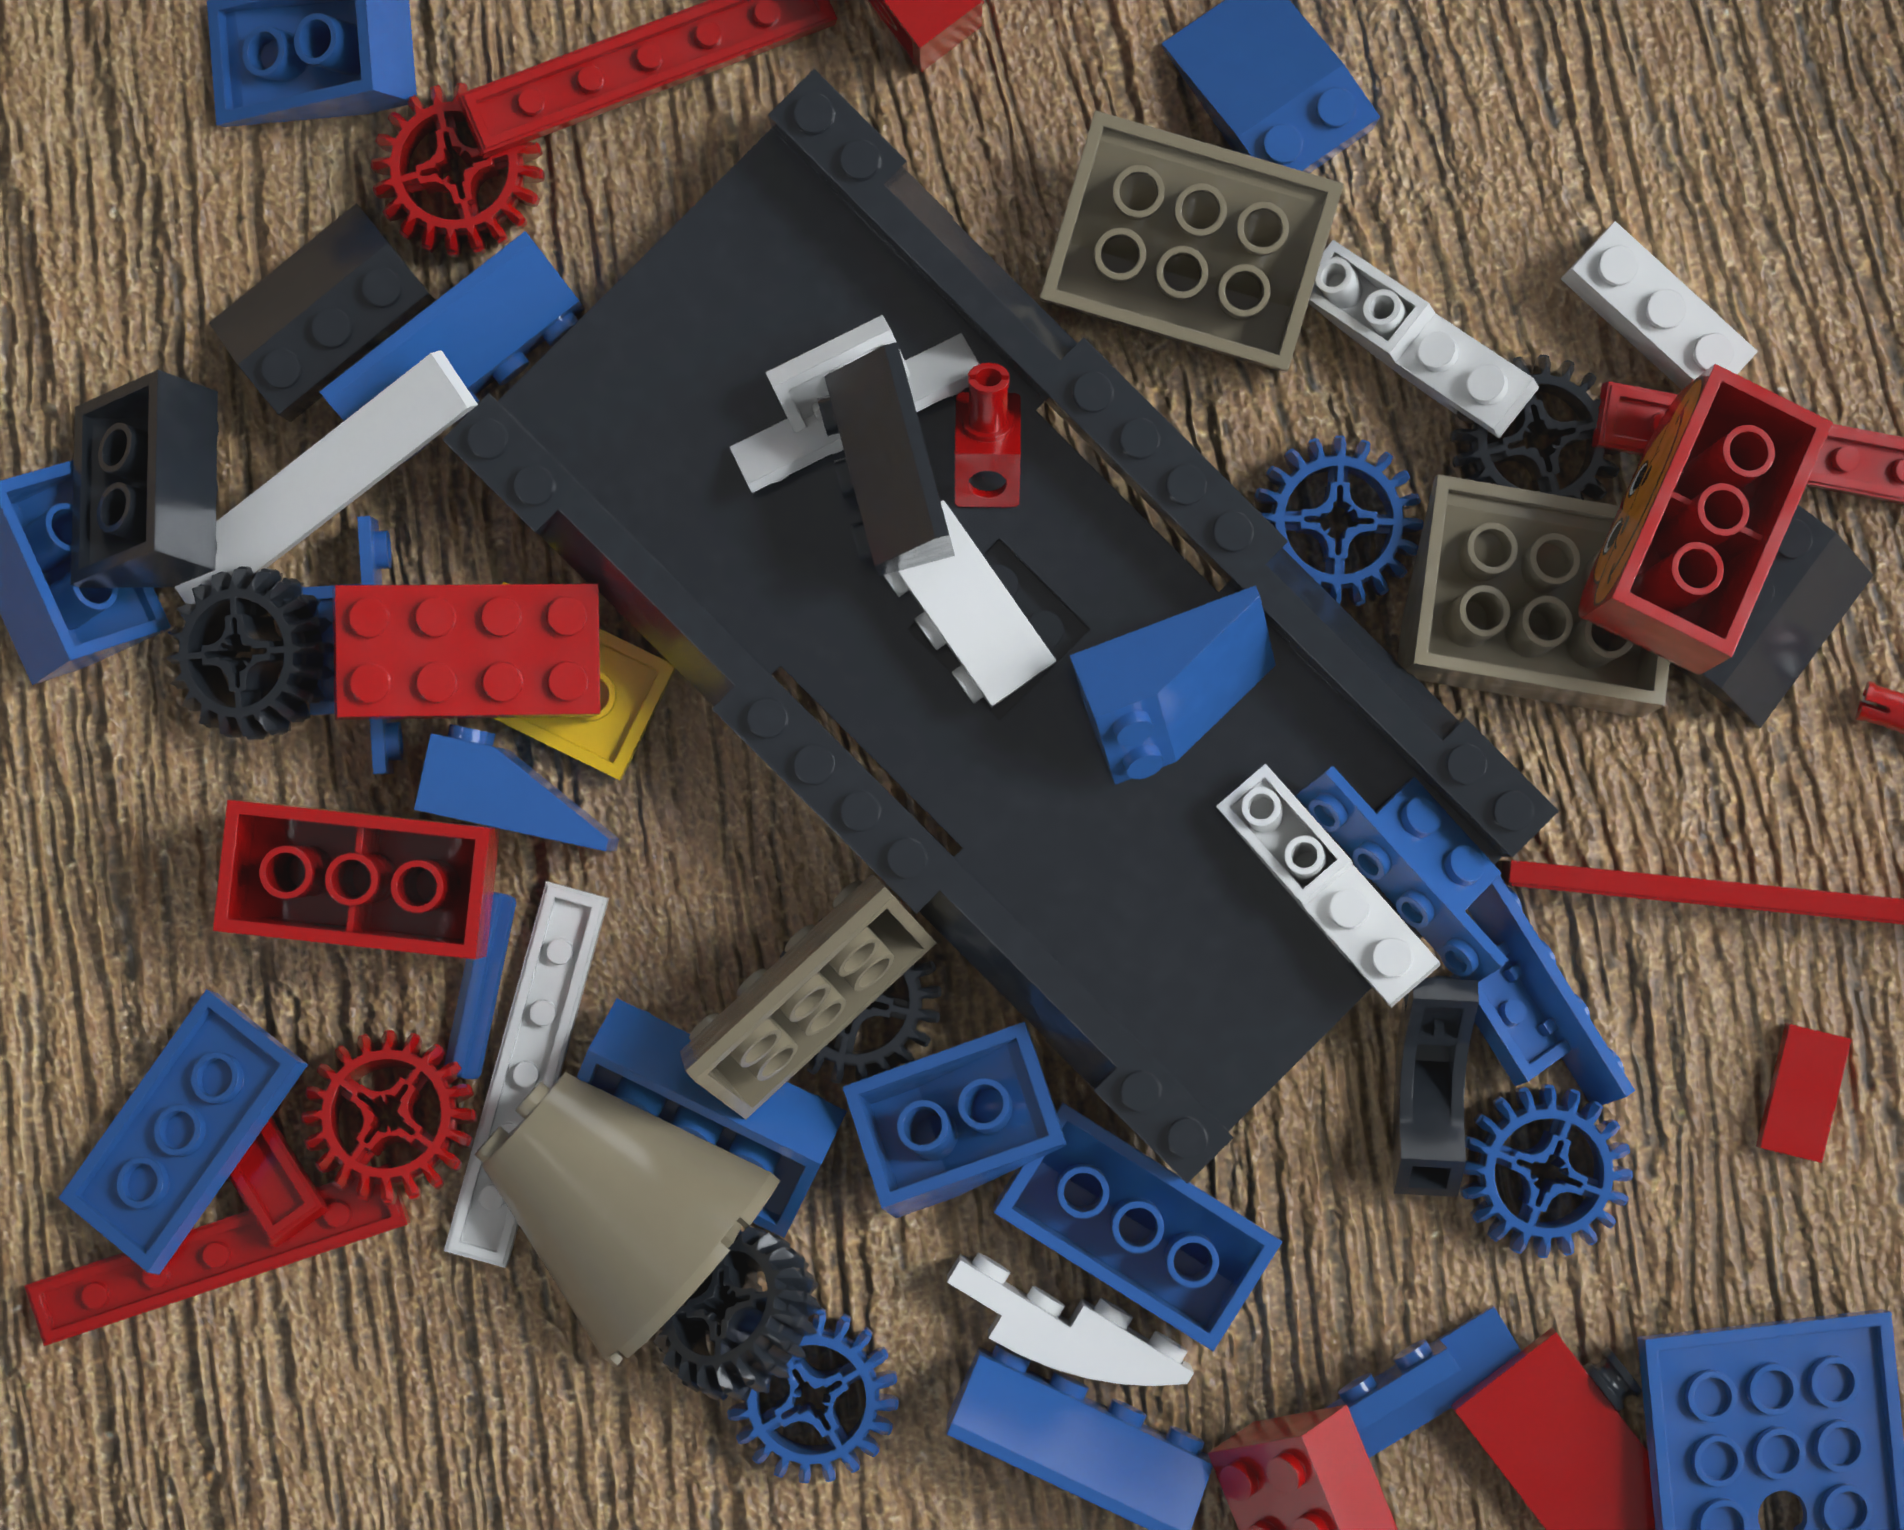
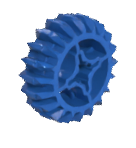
[1254,436,1424,606]
[1460,1084,1633,1258]
[727,1308,899,1483]

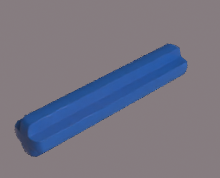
[444,892,516,1079]

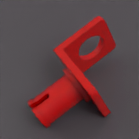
[955,362,1021,507]

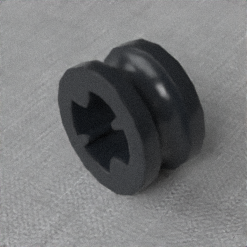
[1583,1347,1642,1413]

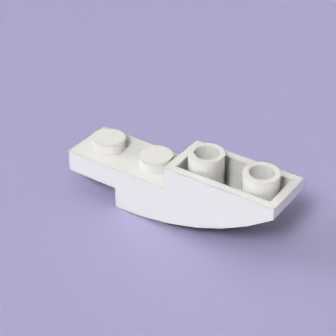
[1308,240,1539,438]
[1216,764,1440,1008]
[947,1252,1194,1386]

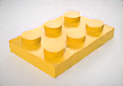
[493,581,676,781]

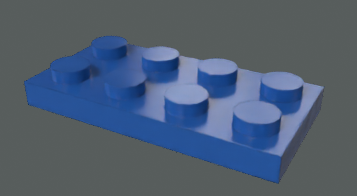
[58,989,308,1275]

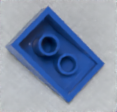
[207,0,417,127]
[1161,0,1380,173]
[1069,585,1276,785]
[414,724,619,851]
[843,1022,1067,1218]

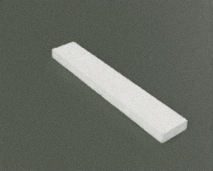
[175,350,478,604]
[444,881,609,1268]

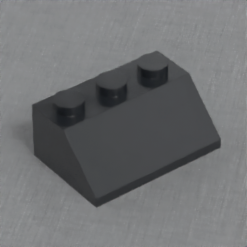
[209,203,436,422]
[817,342,955,576]
[70,370,219,588]
[1670,505,1874,728]

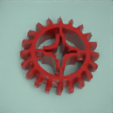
[371,83,545,258]
[301,1030,477,1205]

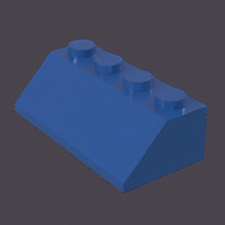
[319,231,585,464]
[576,998,847,1238]
[993,1102,1282,1352]
[946,1344,1213,1530]

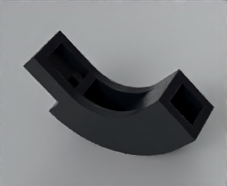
[1393,976,1479,1197]

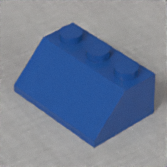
[0,460,171,685]

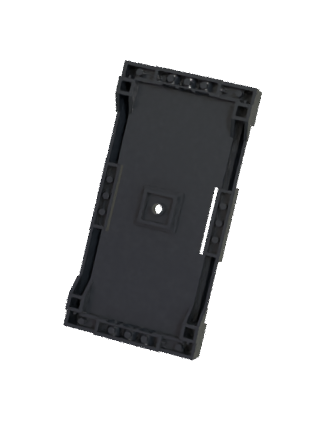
[442,69,1559,1184]

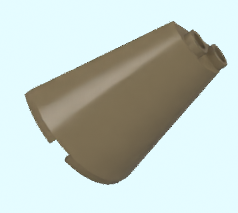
[475,1072,780,1367]

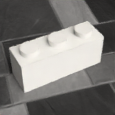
[1561,221,1758,390]
[883,500,1056,708]

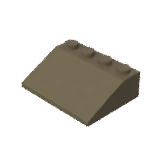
[1040,110,1344,373]
[1397,474,1670,718]
[680,874,936,1119]

